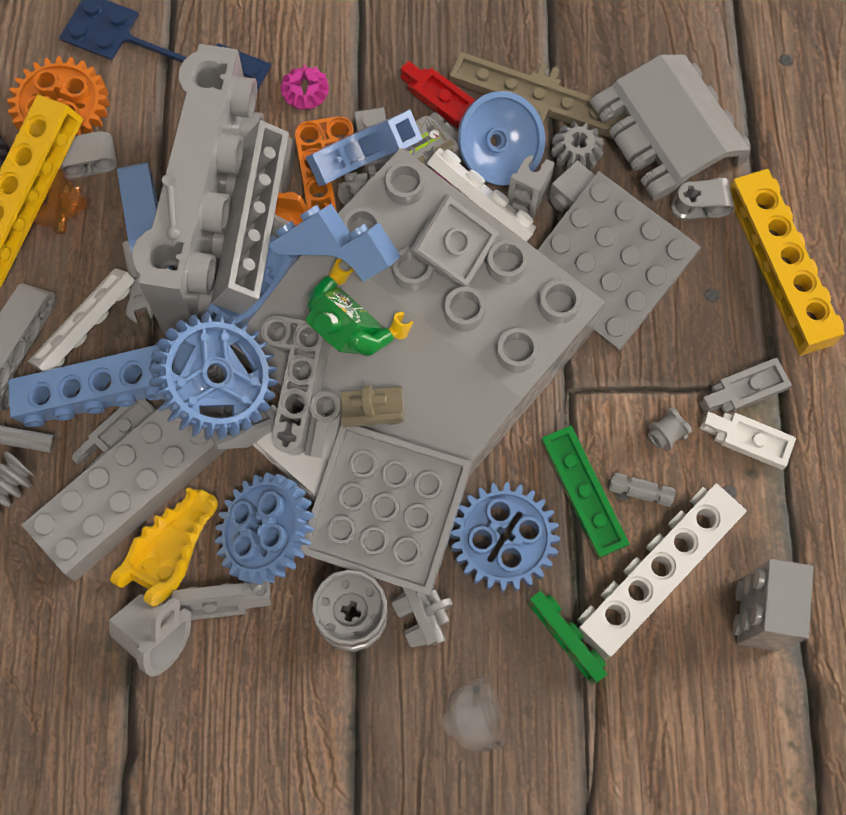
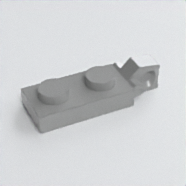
[699,358,792,414]
[172,581,271,620]

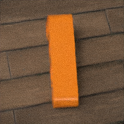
[295,117,354,211]

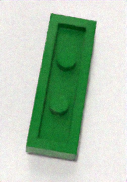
[527,590,607,686]

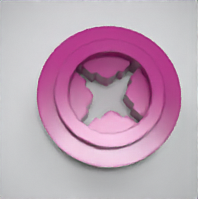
[281,64,329,109]

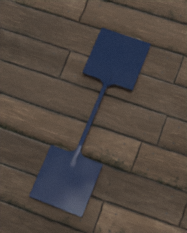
[59,0,272,92]

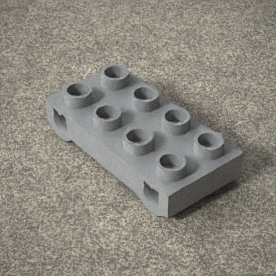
[132,44,264,334]

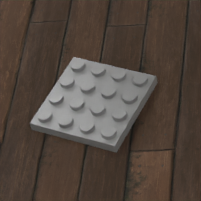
[538,171,701,350]
[300,425,473,596]

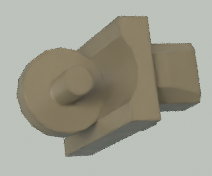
[341,386,404,428]

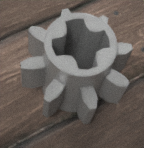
[338,172,370,205]

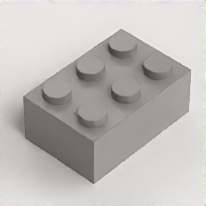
[733,559,813,651]

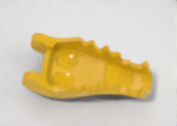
[110,487,218,607]

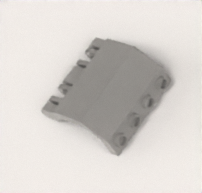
[590,55,751,201]

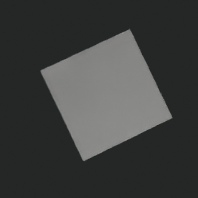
[410,194,500,287]

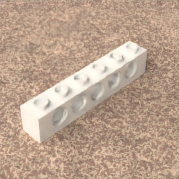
[577,483,747,661]

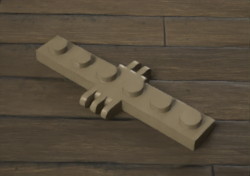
[449,52,627,139]

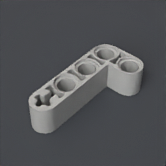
[0,283,55,411]
[261,316,330,455]

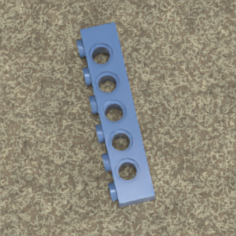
[8,342,209,427]

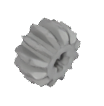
[551,120,604,171]

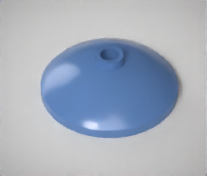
[458,91,545,186]

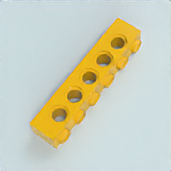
[0,94,84,287]
[730,169,845,356]

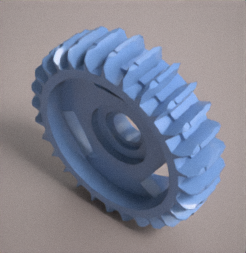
[148,312,278,440]

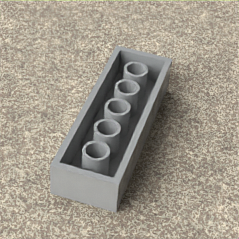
[22,409,227,582]

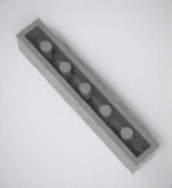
[211,120,289,315]

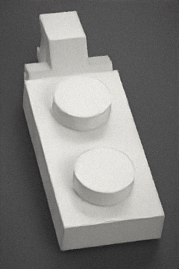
[700,412,796,470]

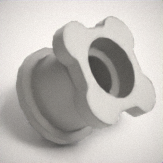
[648,407,692,451]

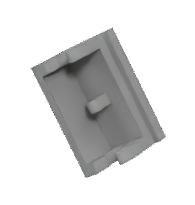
[507,155,555,219]

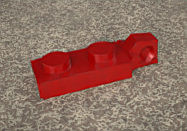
[400,61,475,128]

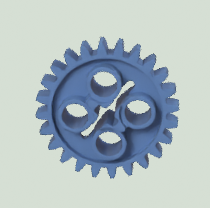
[215,473,314,585]
[450,482,560,593]

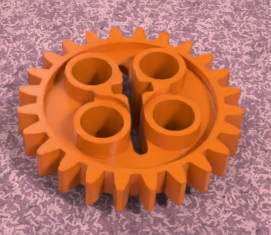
[7,56,110,136]

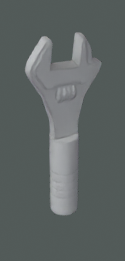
[122,241,154,324]

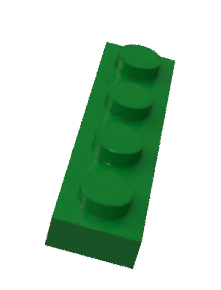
[540,425,630,560]

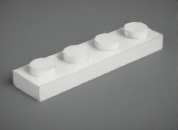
[427,148,536,242]
[28,268,135,372]

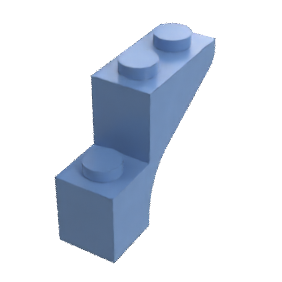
[268,204,401,282]

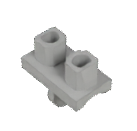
[392,587,453,648]

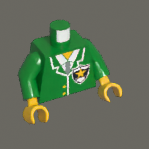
[305,258,413,356]

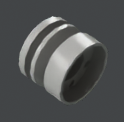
[312,570,388,652]

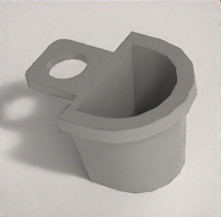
[109,594,191,677]

